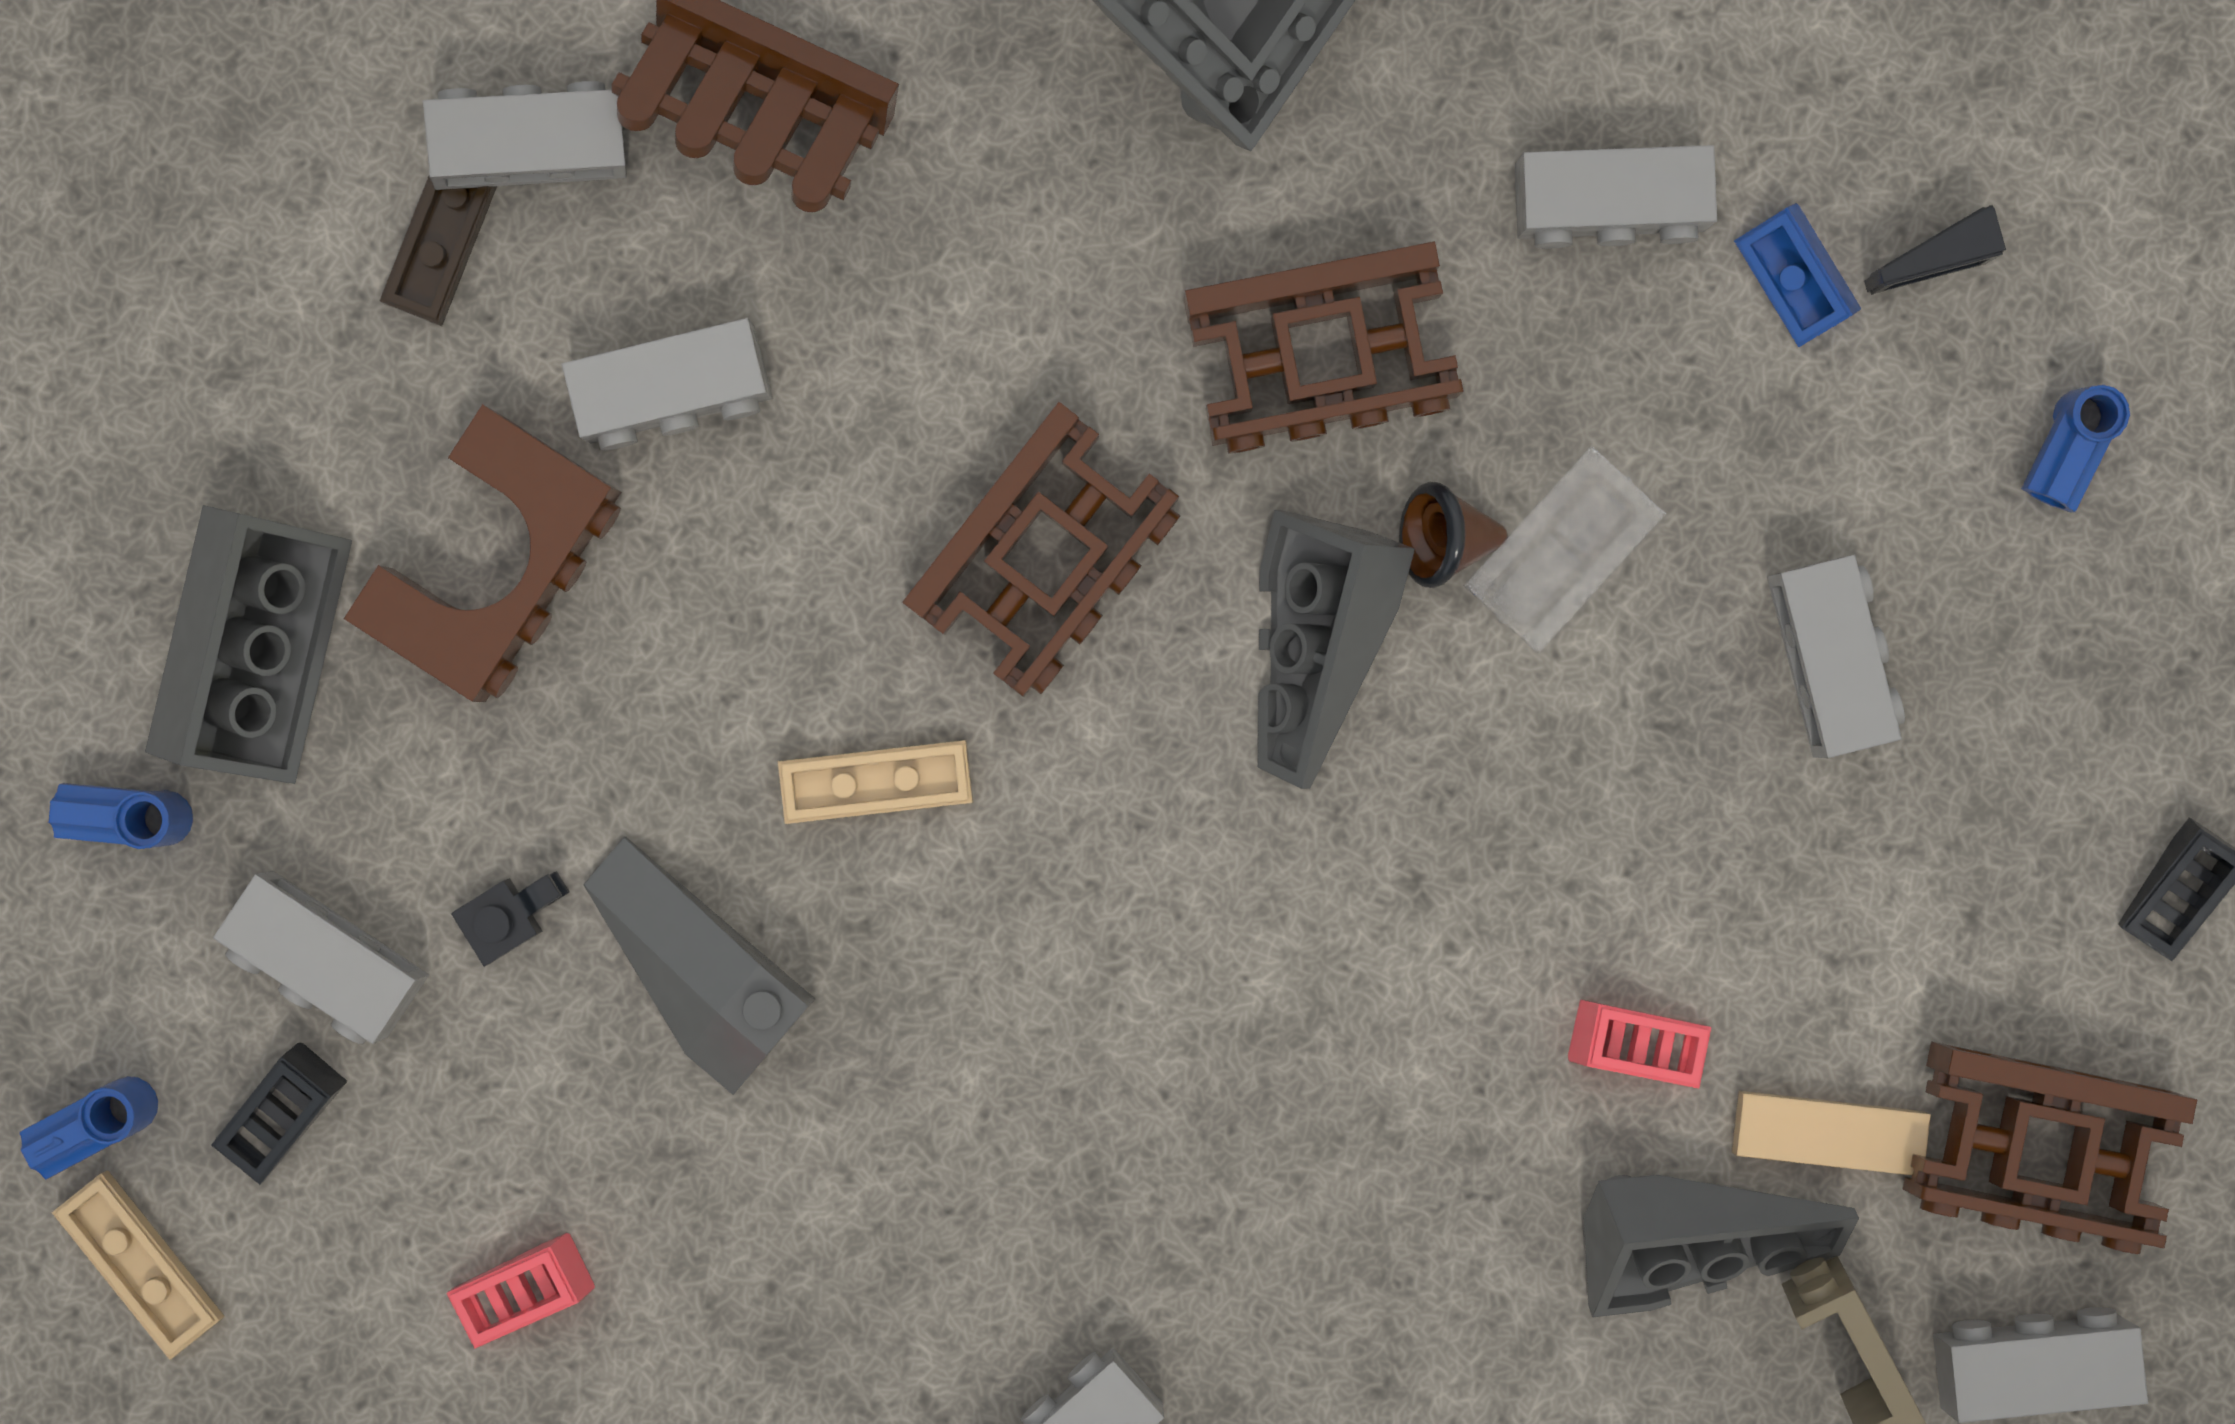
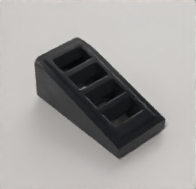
[1864,205,2006,295]
[2118,817,2235,961]
[211,1043,347,1185]

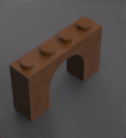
[344,404,621,702]

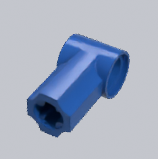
[2021,385,2130,512]
[48,783,193,849]
[19,1076,158,1180]

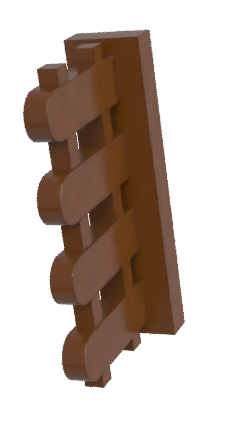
[612,0,899,212]

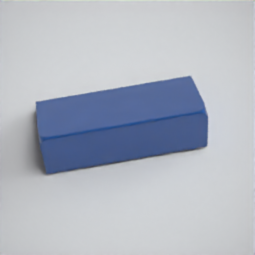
[1734,203,1861,347]

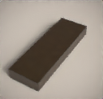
[380,175,497,326]

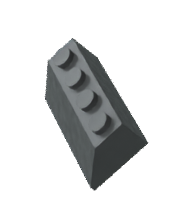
[145,505,352,784]

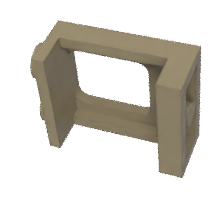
[1781,1256,1926,1424]

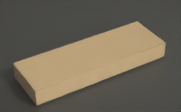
[778,740,973,824]
[1732,1091,1931,1175]
[52,1170,225,1360]

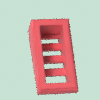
[1568,1000,1711,1089]
[446,1233,595,1349]

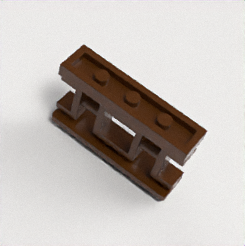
[1183,241,1464,454]
[902,402,1180,697]
[1902,1041,2198,1254]

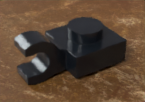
[451,871,570,967]

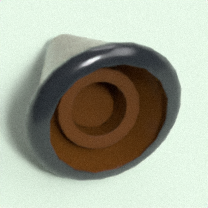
[1399,482,1508,588]

